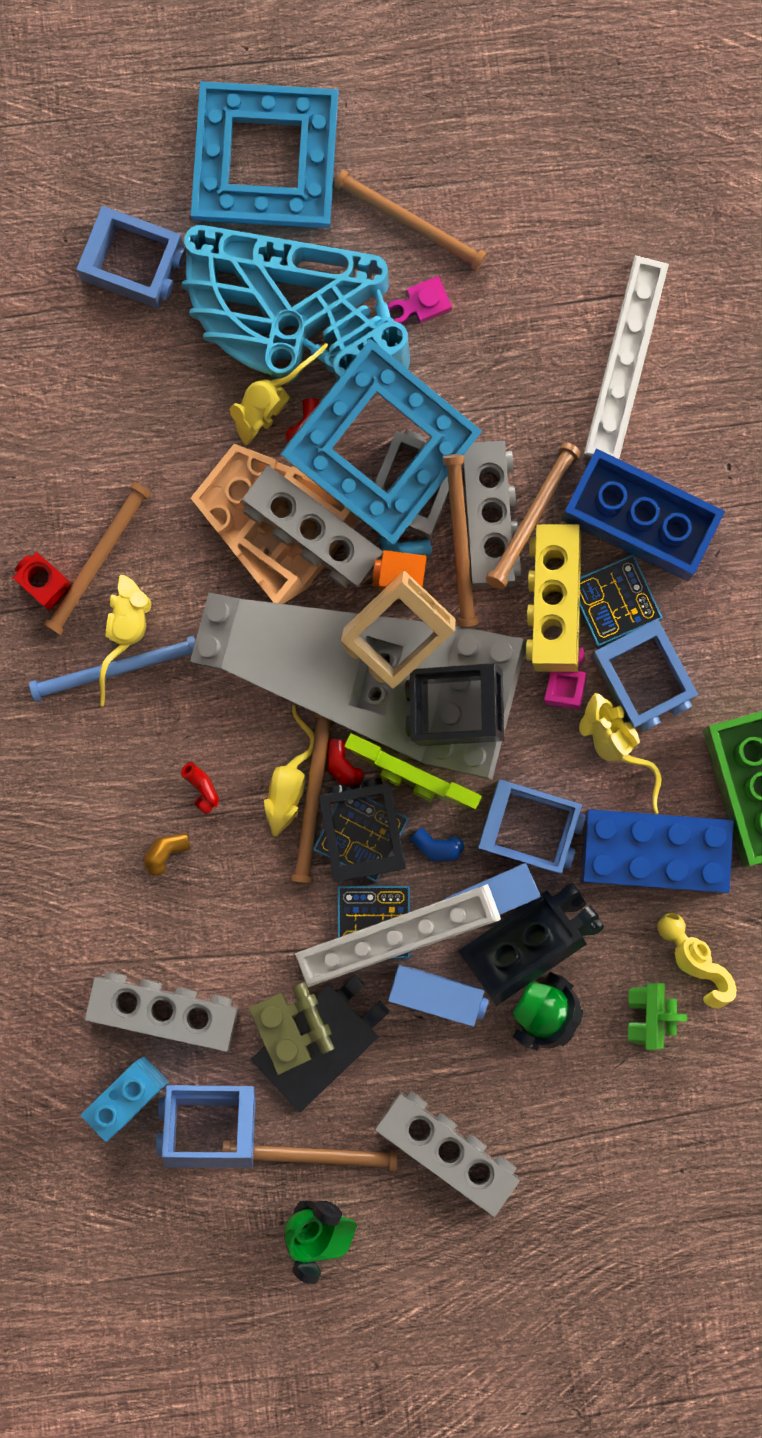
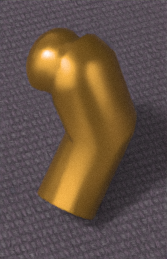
[144,833,191,876]

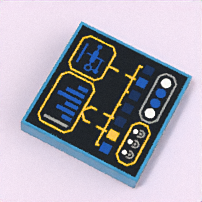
[580,554,663,648]
[313,787,409,882]
[338,886,410,958]

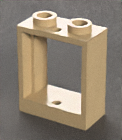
[341,571,456,689]

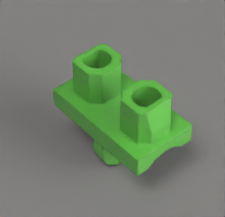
[628,983,687,1050]

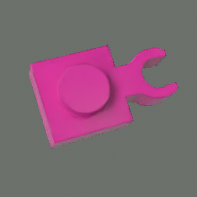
[387,276,452,325]
[544,647,587,710]

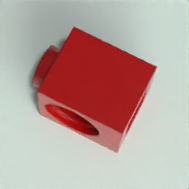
[12,551,72,611]

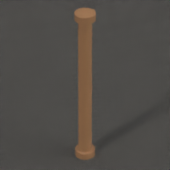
[333,169,487,271]
[485,442,581,590]
[442,454,479,627]
[43,482,152,635]
[290,712,334,884]
[222,1140,398,1171]

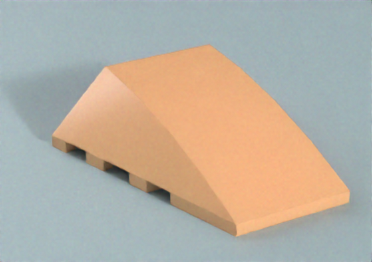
[191,444,357,604]

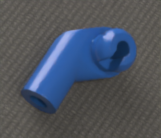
[410,827,464,862]

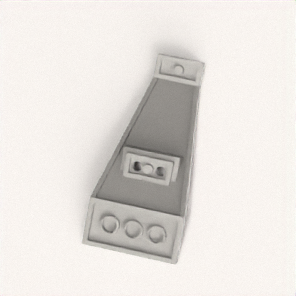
[190,592,527,780]

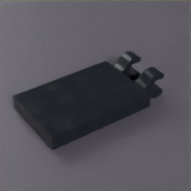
[459,883,604,1006]
[251,974,390,1112]

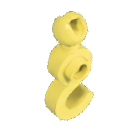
[657,913,737,1009]

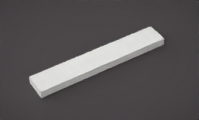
[583,255,669,459]
[295,884,501,987]

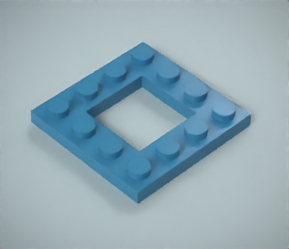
[191,81,339,229]
[280,339,482,545]

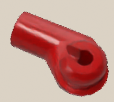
[327,739,364,788]

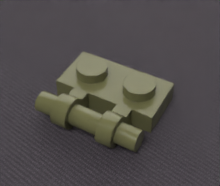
[249,982,335,1075]

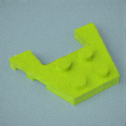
[344,733,482,810]

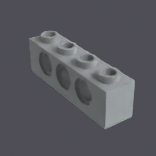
[462,441,521,589]
[239,465,383,589]
[85,971,239,1052]
[375,1091,520,1217]

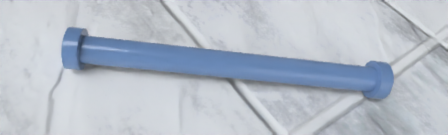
[29,635,196,702]

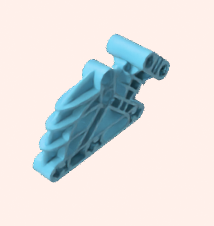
[181,225,410,384]

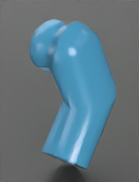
[379,536,432,557]

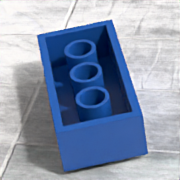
[561,448,725,582]
[580,809,734,893]

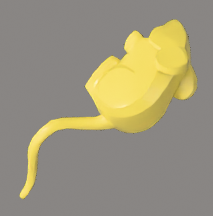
[229,343,328,445]
[99,575,151,707]
[579,693,662,814]
[264,704,315,837]

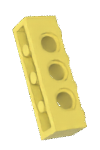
[526,524,582,672]

